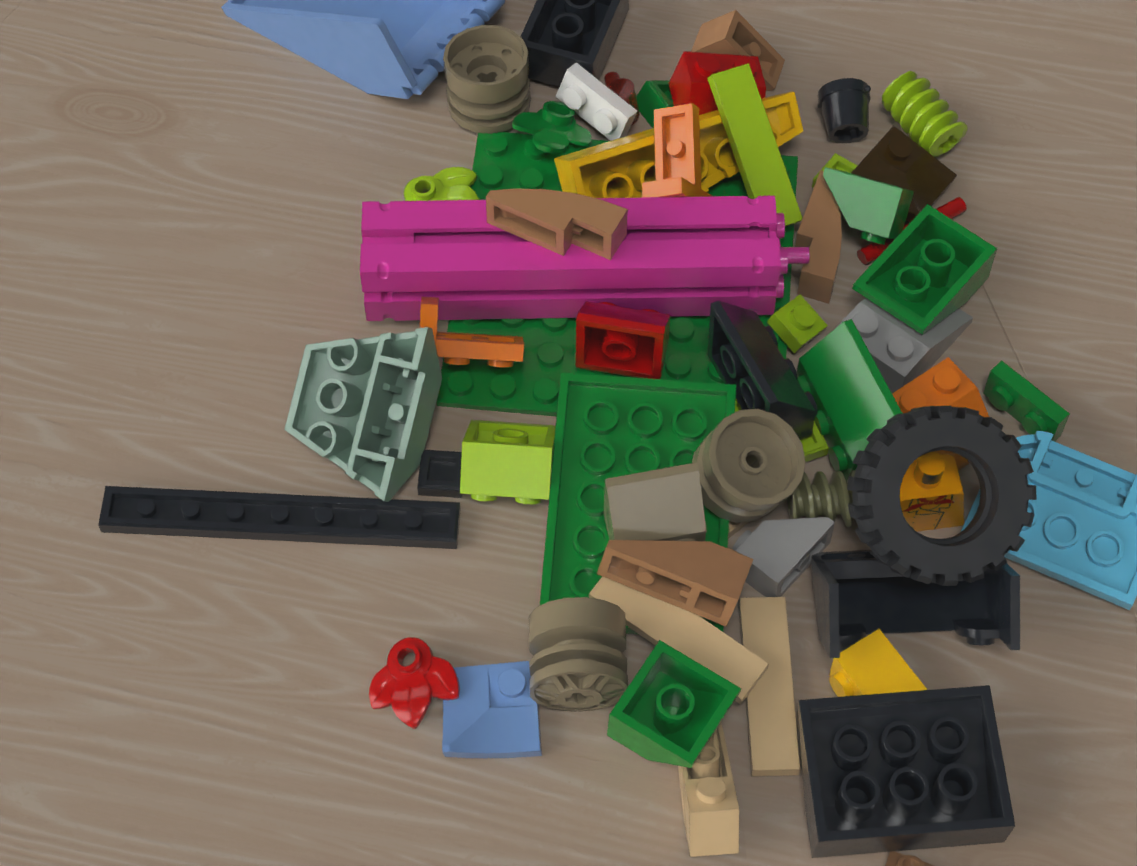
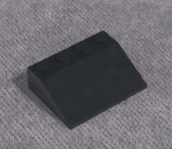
[798,685,1015,858]

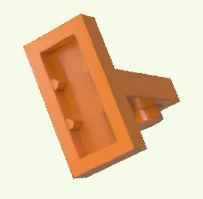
[642,103,712,197]
[419,296,524,368]

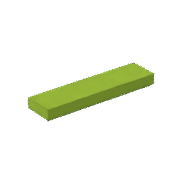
[707,63,803,227]

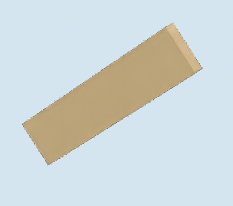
[589,576,769,705]
[738,597,800,776]

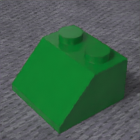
[607,640,741,768]

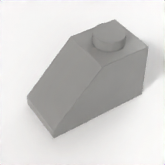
[733,517,835,597]

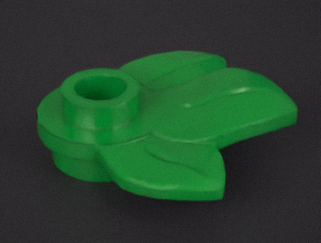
[512,101,592,154]

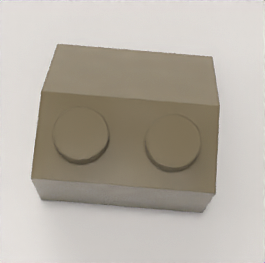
[604,462,707,541]

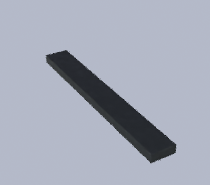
[98,486,461,549]

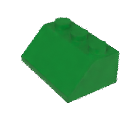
[797,319,903,482]

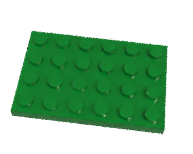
[540,372,736,635]

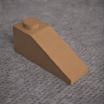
[597,540,753,627]

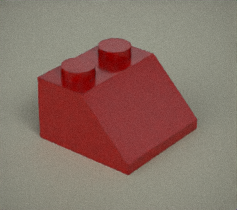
[669,51,766,115]
[576,301,671,379]

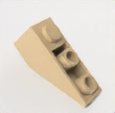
[678,722,739,857]

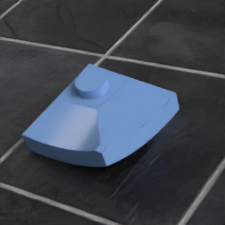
[442,661,542,758]

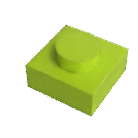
[767,294,828,353]

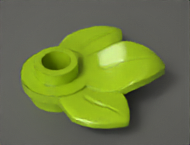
[404,167,479,201]

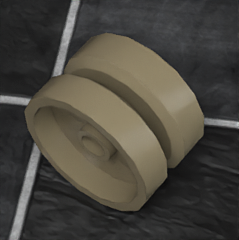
[692,409,806,523]

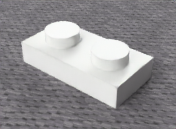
[556,63,638,141]

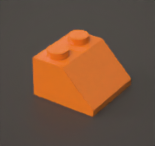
[892,357,989,471]

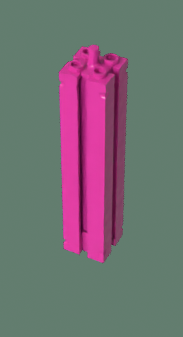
[360,196,810,321]

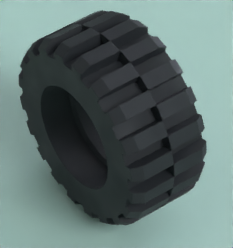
[847,406,1037,586]

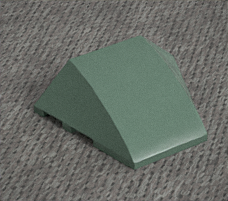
[284,327,442,502]

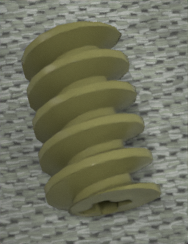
[787,470,856,527]

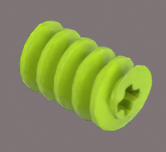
[882,71,968,157]

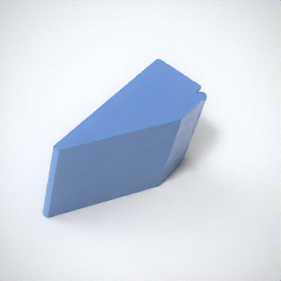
[221,0,505,99]

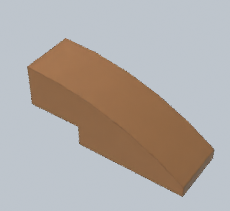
[795,170,842,304]
[486,188,628,260]

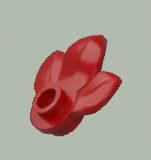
[369,637,460,729]

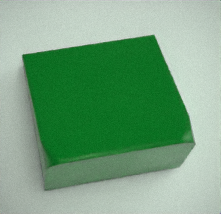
[634,80,674,128]

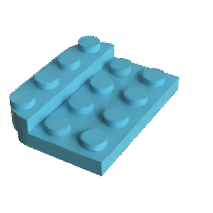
[961,431,1137,610]

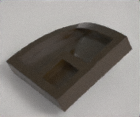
[851,125,957,222]

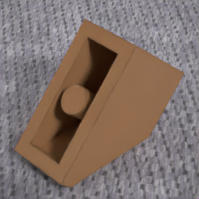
[691,10,785,91]

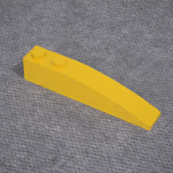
[554,91,803,198]

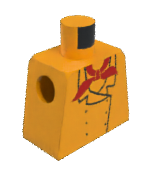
[900,452,964,532]

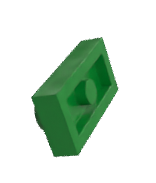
[983,360,1070,442]

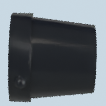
[817,78,871,143]

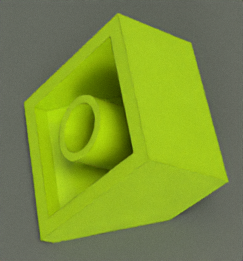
[460,420,556,504]

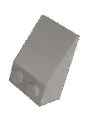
[837,298,973,393]

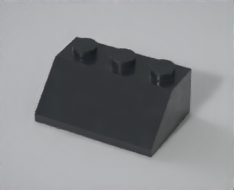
[707,301,818,440]

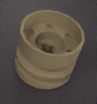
[443,25,531,134]
[529,597,628,712]

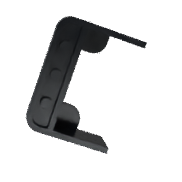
[811,550,1020,658]

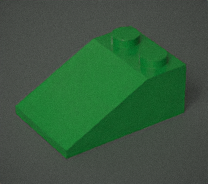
[852,204,997,335]

